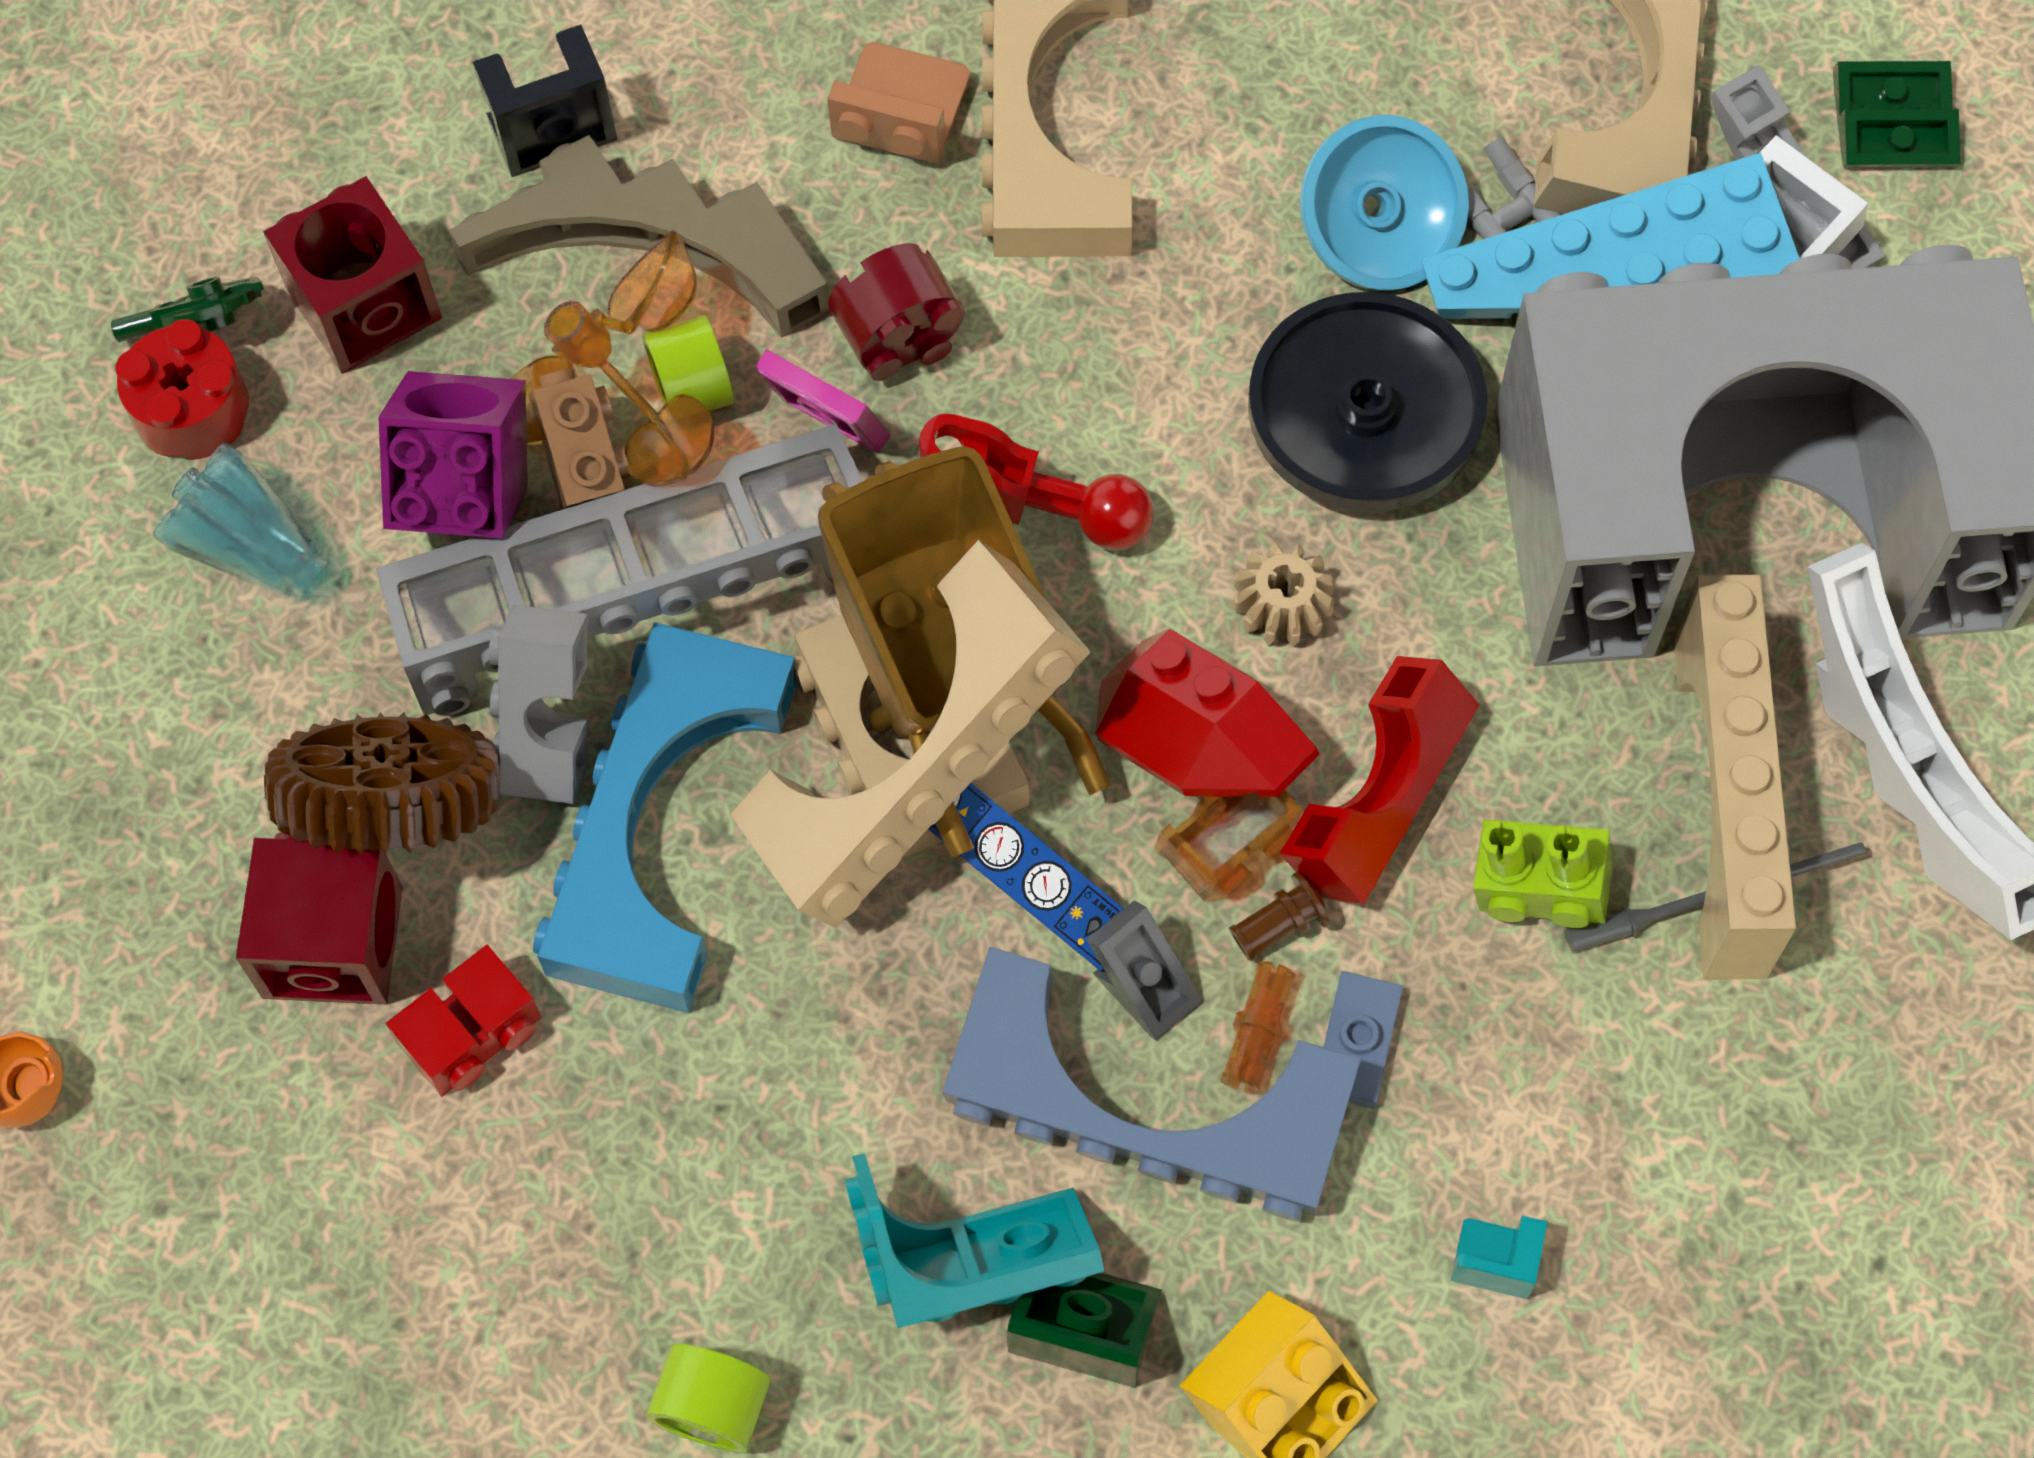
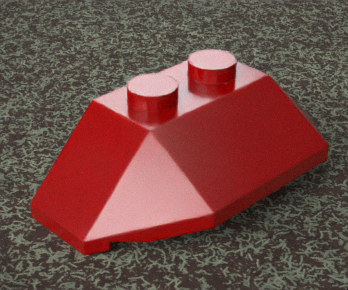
[1095,628,1320,797]

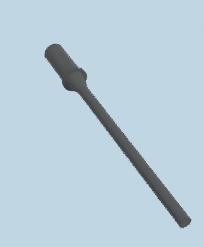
[1564,842,1866,953]

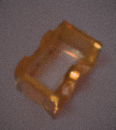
[1154,790,1303,901]

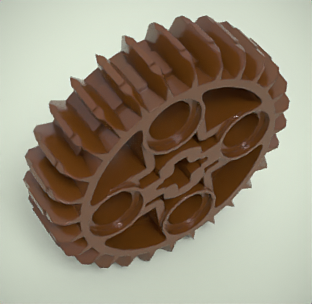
[264,712,500,855]

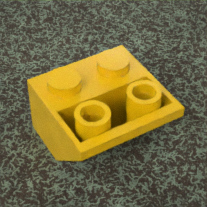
[1179,1290,1378,1458]

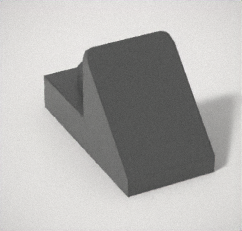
[1086,900,1202,1040]

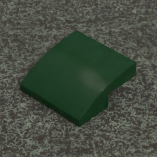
[1833,61,1961,168]

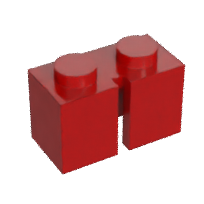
[385,944,542,1097]

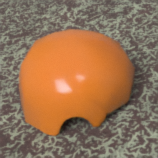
[0,1031,64,1129]

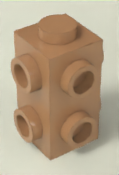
[529,368,630,509]

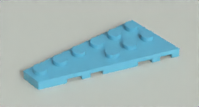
[1421,153,1800,319]

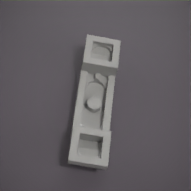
[1710,65,1885,269]

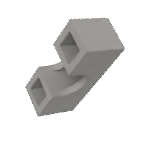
[489,605,587,804]

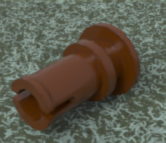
[1229,872,1331,961]

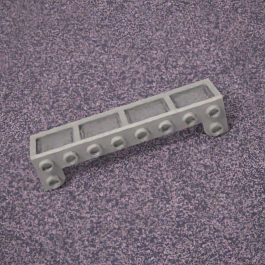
[376,424,863,716]

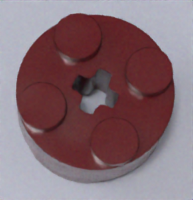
[828,243,965,381]

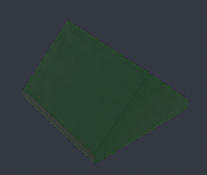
[1007,1273,1161,1388]

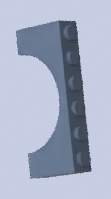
[942,947,1361,1222]

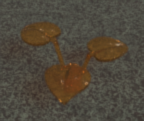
[511,230,715,486]

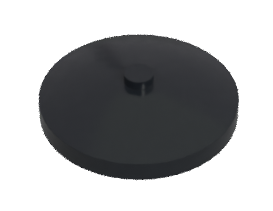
[1248,292,1487,512]

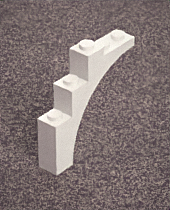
[1807,542,2034,940]

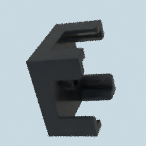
[472,24,618,177]

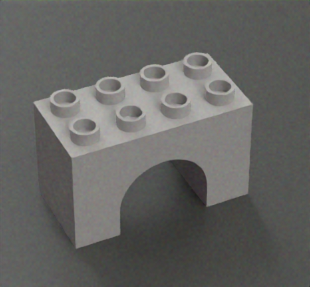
[1495,245,2034,667]

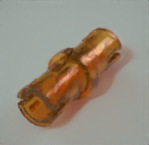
[1220,961,1296,1094]

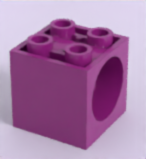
[378,371,528,538]

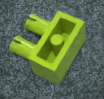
[1473,819,1614,928]

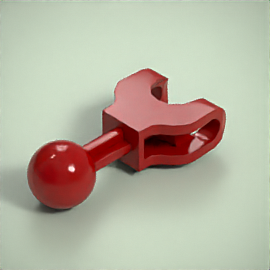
[919,414,1154,551]

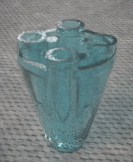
[153,442,331,601]

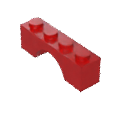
[1279,656,1480,905]

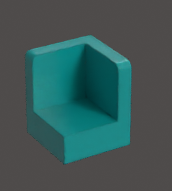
[1450,1215,1548,1300]

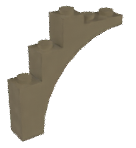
[448,135,830,338]

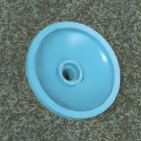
[1300,115,1469,291]

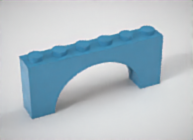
[533,622,797,1013]

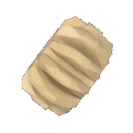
[1233,541,1335,647]

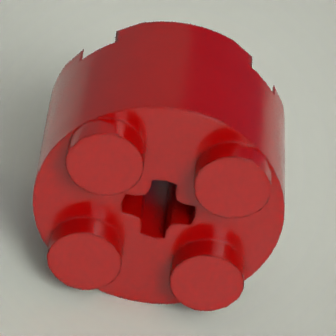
[115,319,250,460]

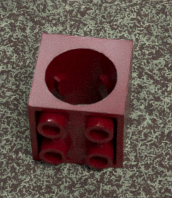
[263,176,443,374]
[236,832,403,1005]

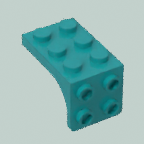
[844,1153,1105,1328]

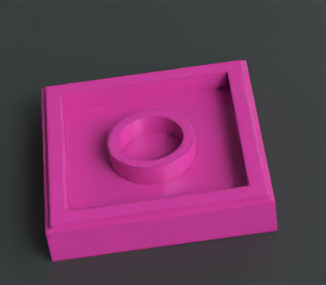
[756,349,890,452]

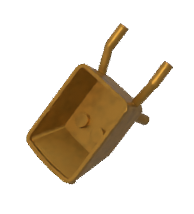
[818,447,1112,859]

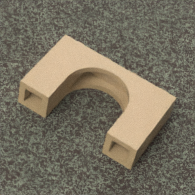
[794,614,1029,859]

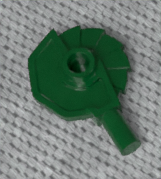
[111,276,264,343]

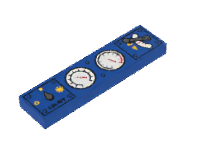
[928,783,1124,971]

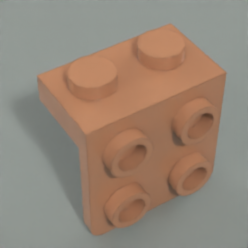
[827,42,970,165]

